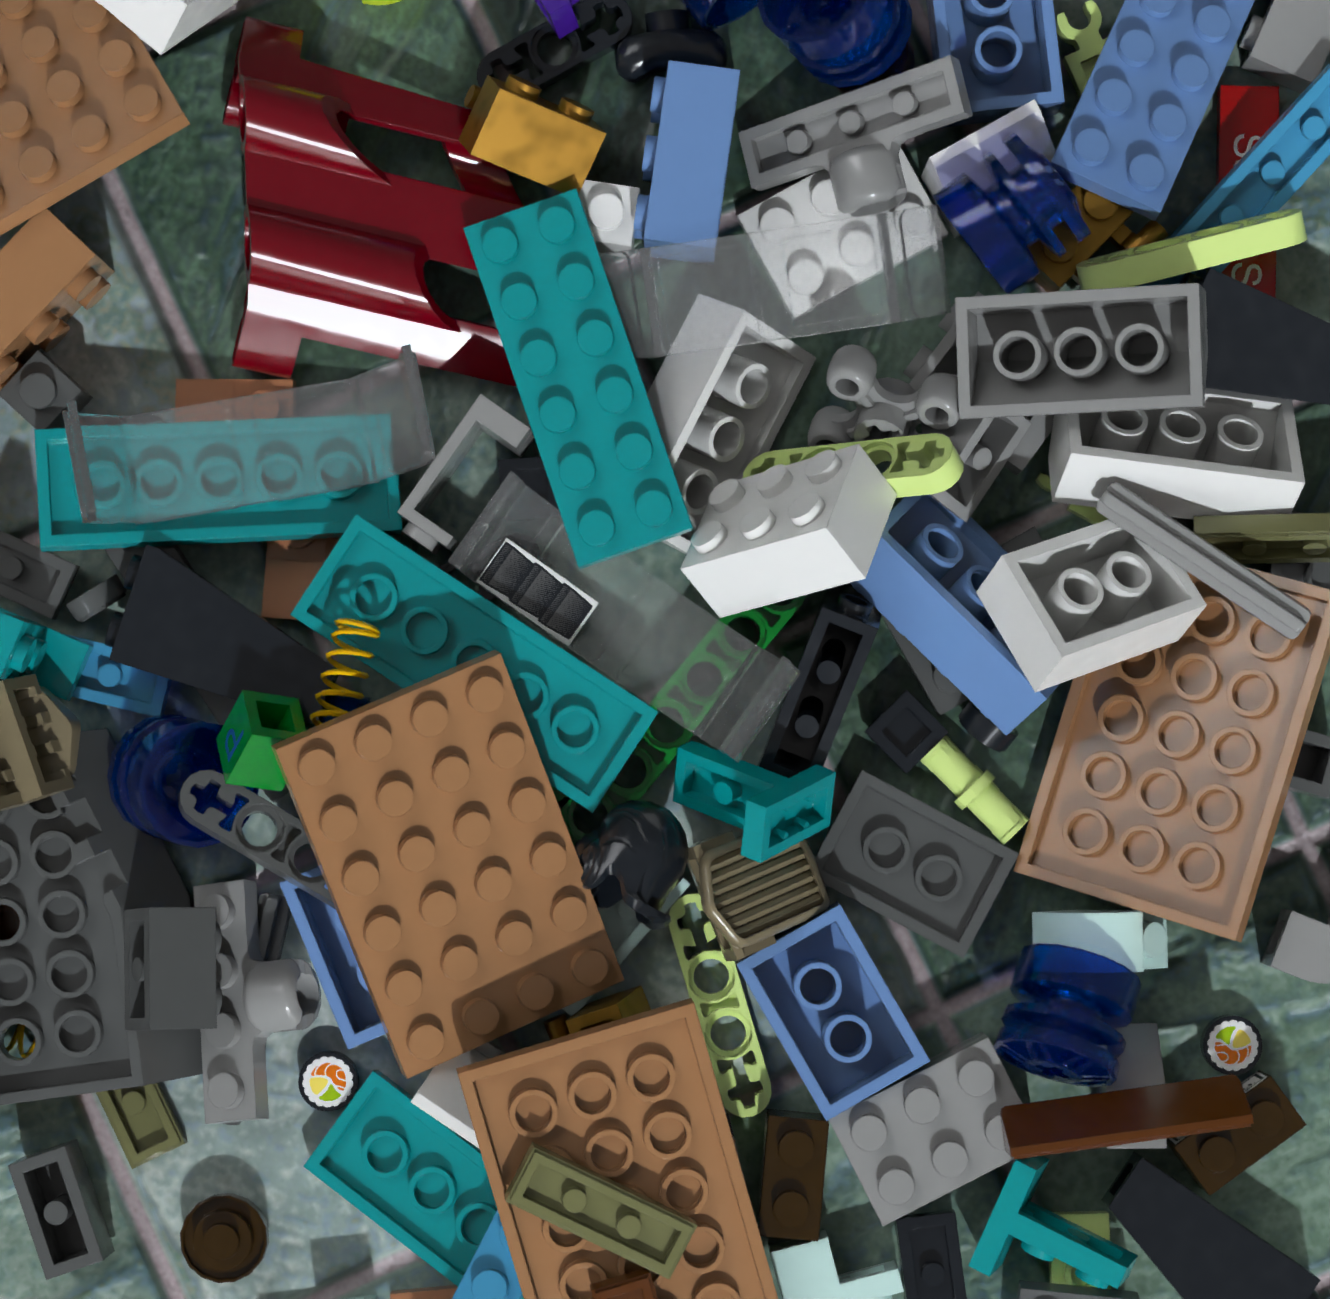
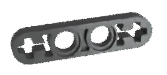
[178,770,336,909]

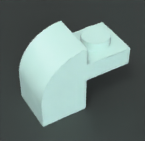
[1032,909,1168,973]
[768,1229,904,1299]

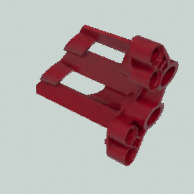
[222,16,524,387]

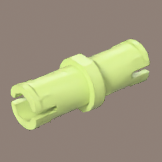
[920,735,1029,845]

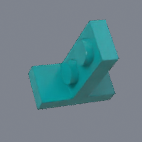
[0,607,94,701]
[673,741,836,863]
[968,1156,1138,1289]

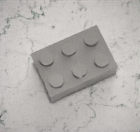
[829,1032,1023,1226]

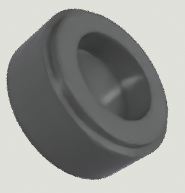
[66,574,127,623]

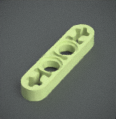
[1076,209,1307,290]
[743,433,964,498]
[668,892,772,1118]

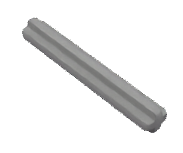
[1096,482,1311,639]

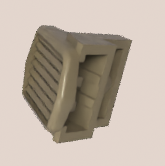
[0,674,81,811]
[687,831,830,961]

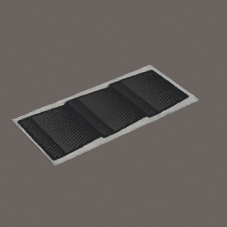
[476,538,599,646]

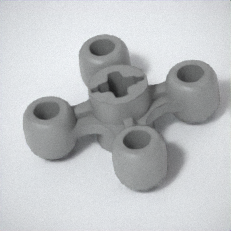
[808,344,959,447]

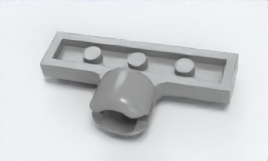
[738,55,973,217]
[193,879,321,1124]

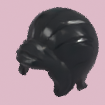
[574,800,689,930]

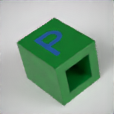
[216,690,306,792]

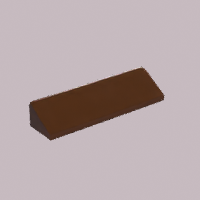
[1000,1074,1254,1160]

